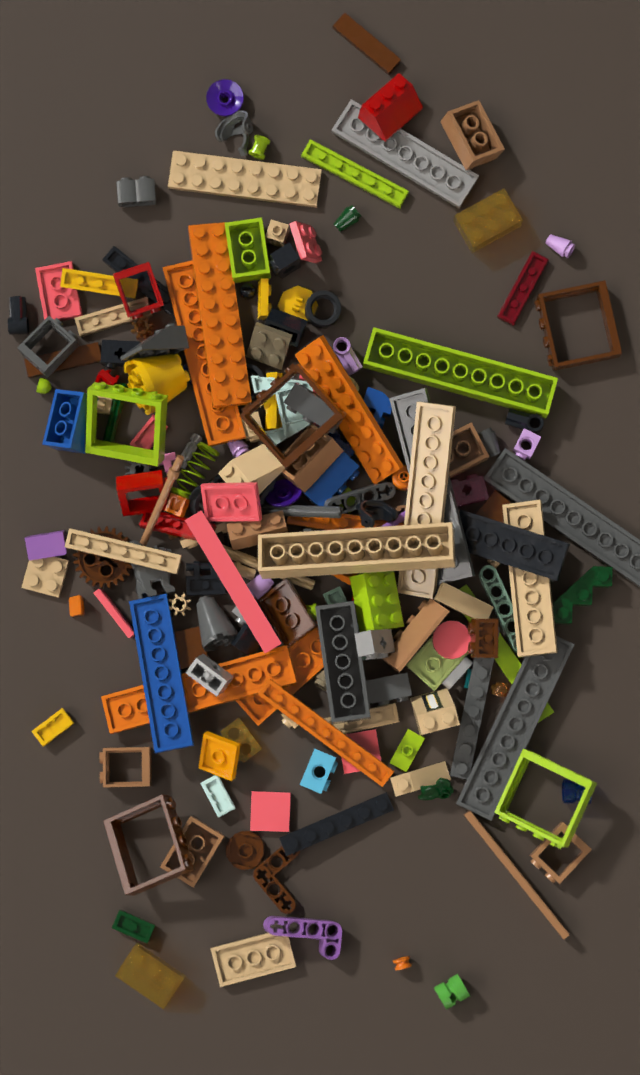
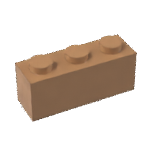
[226,510,288,551]

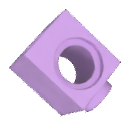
[512,428,541,460]

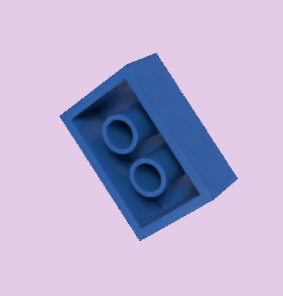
[42,389,99,454]

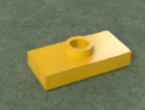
[31,708,75,747]

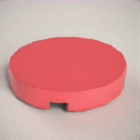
[432,621,471,659]

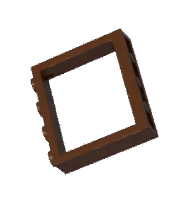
[535,280,622,371]
[239,364,346,468]
[103,794,194,896]

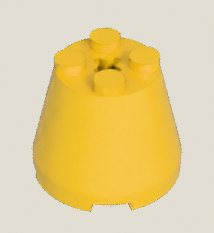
[124,354,190,415]

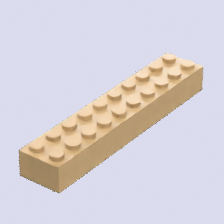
[258,522,456,579]

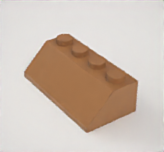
[382,599,450,673]

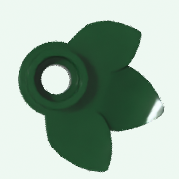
[418,778,454,800]

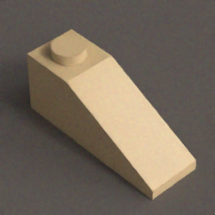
[390,761,451,797]

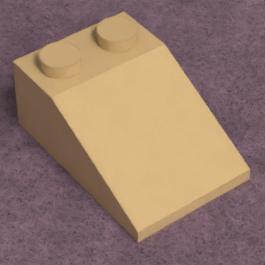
[218,444,285,494]

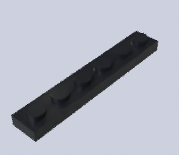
[279,792,394,856]

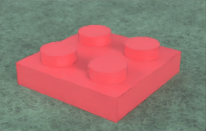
[289,221,322,263]

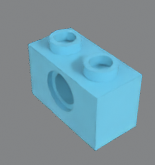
[300,749,338,794]

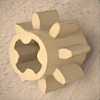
[168,593,192,616]

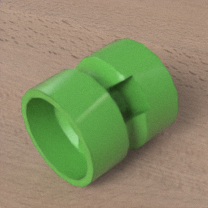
[434,974,470,1010]

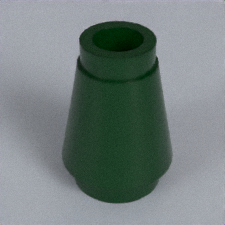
[334,205,361,232]

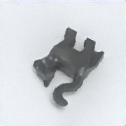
[129,540,175,599]

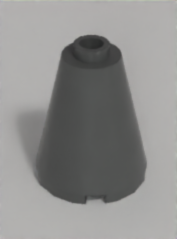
[196,596,238,651]

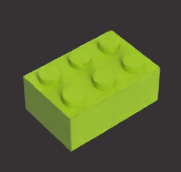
[225,217,271,283]
[350,571,404,632]

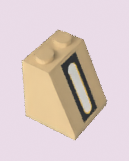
[410,688,460,735]

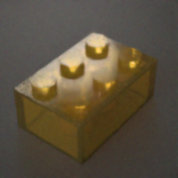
[454,188,523,253]

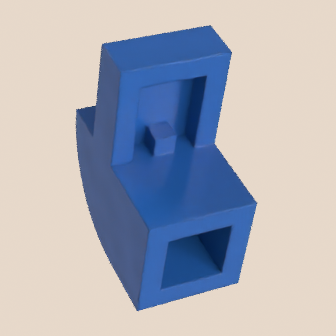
[363,387,392,429]

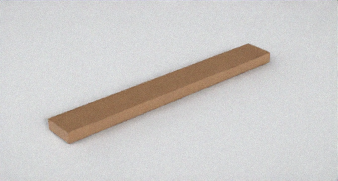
[463,811,569,939]

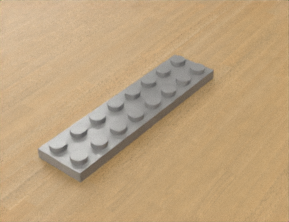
[331,99,479,208]

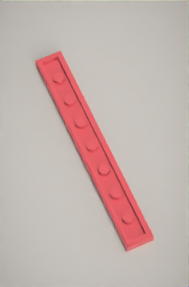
[185,510,282,654]

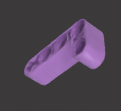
[263,916,342,960]

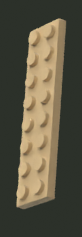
[168,150,322,208]
[502,500,558,657]

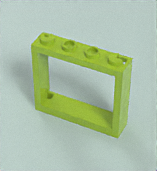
[85,381,168,466]
[494,749,597,849]

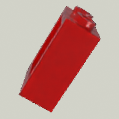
[113,262,164,320]
[116,470,170,517]

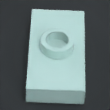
[200,775,235,818]

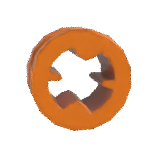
[393,956,412,971]

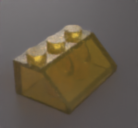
[115,943,185,1009]

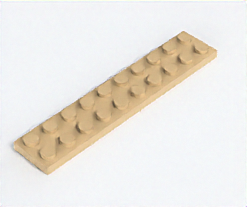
[397,401,456,599]

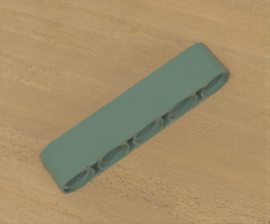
[479,565,517,653]

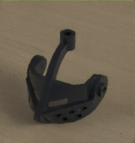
[356,500,398,528]

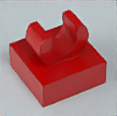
[95,369,119,385]

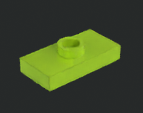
[389,729,425,772]

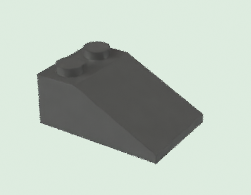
[121,323,189,360]

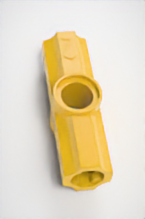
[264,372,283,431]

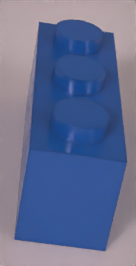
[304,451,360,506]

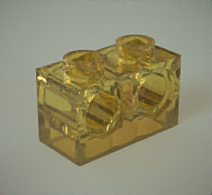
[220,718,262,763]

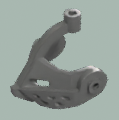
[215,110,253,156]

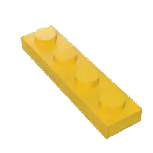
[60,268,138,299]

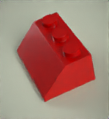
[358,73,423,142]

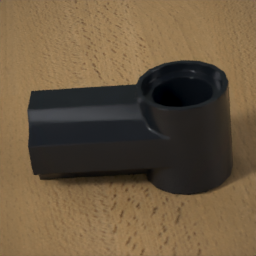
[8,296,29,335]
[505,408,544,434]

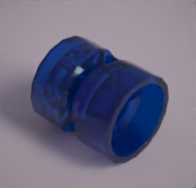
[562,778,592,804]

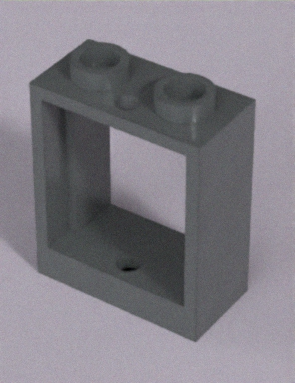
[17,316,79,378]

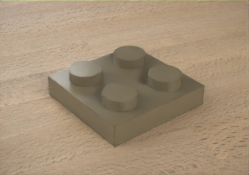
[246,322,293,370]

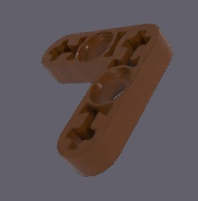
[253,846,300,914]

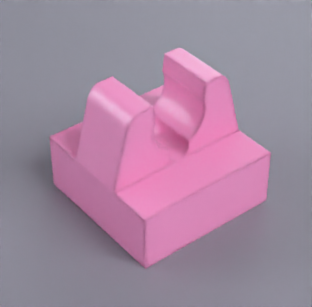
[159,452,176,473]

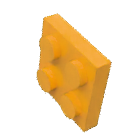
[198,731,241,781]

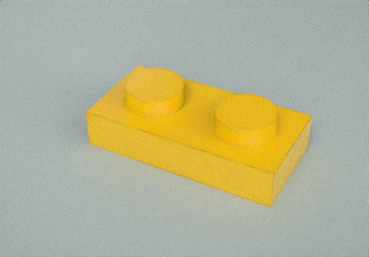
[258,278,272,320]

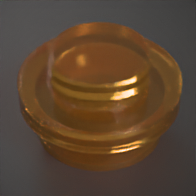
[491,682,510,697]

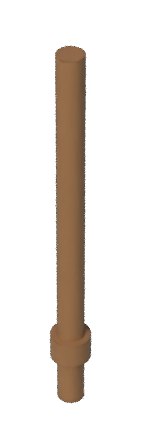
[140,455,184,547]

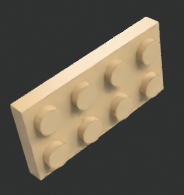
[210,933,296,987]

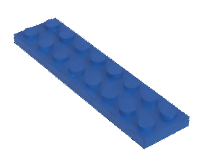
[129,594,194,753]

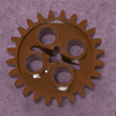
[73,526,133,589]

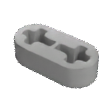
[442,657,473,690]

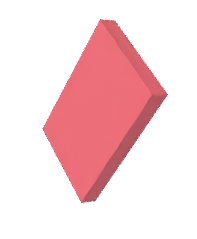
[35,261,83,321]
[200,482,263,522]

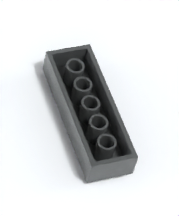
[315,601,371,724]

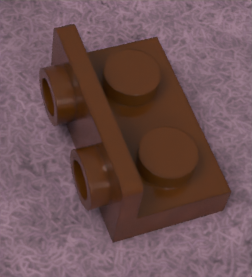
[468,619,498,658]

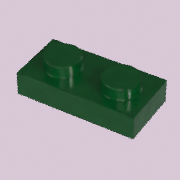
[112,909,156,944]

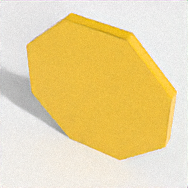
[278,285,318,320]

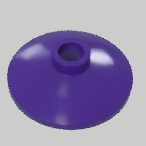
[206,79,244,116]
[265,479,302,507]

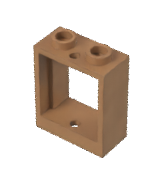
[99,747,152,787]
[529,822,592,884]

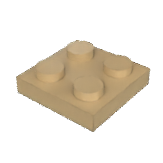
[21,557,69,598]

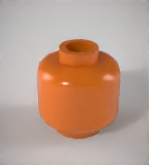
[392,465,409,491]

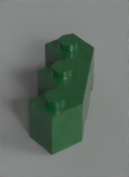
[552,566,613,625]

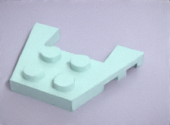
[251,375,314,449]

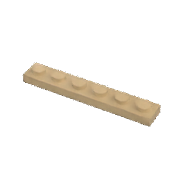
[64,528,182,574]

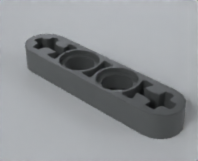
[324,480,396,514]

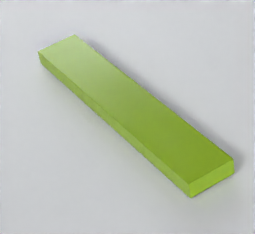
[301,139,409,209]

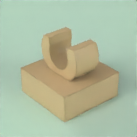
[97,396,113,415]

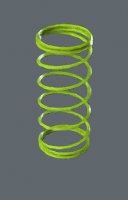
[171,441,220,499]

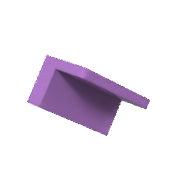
[25,530,67,560]

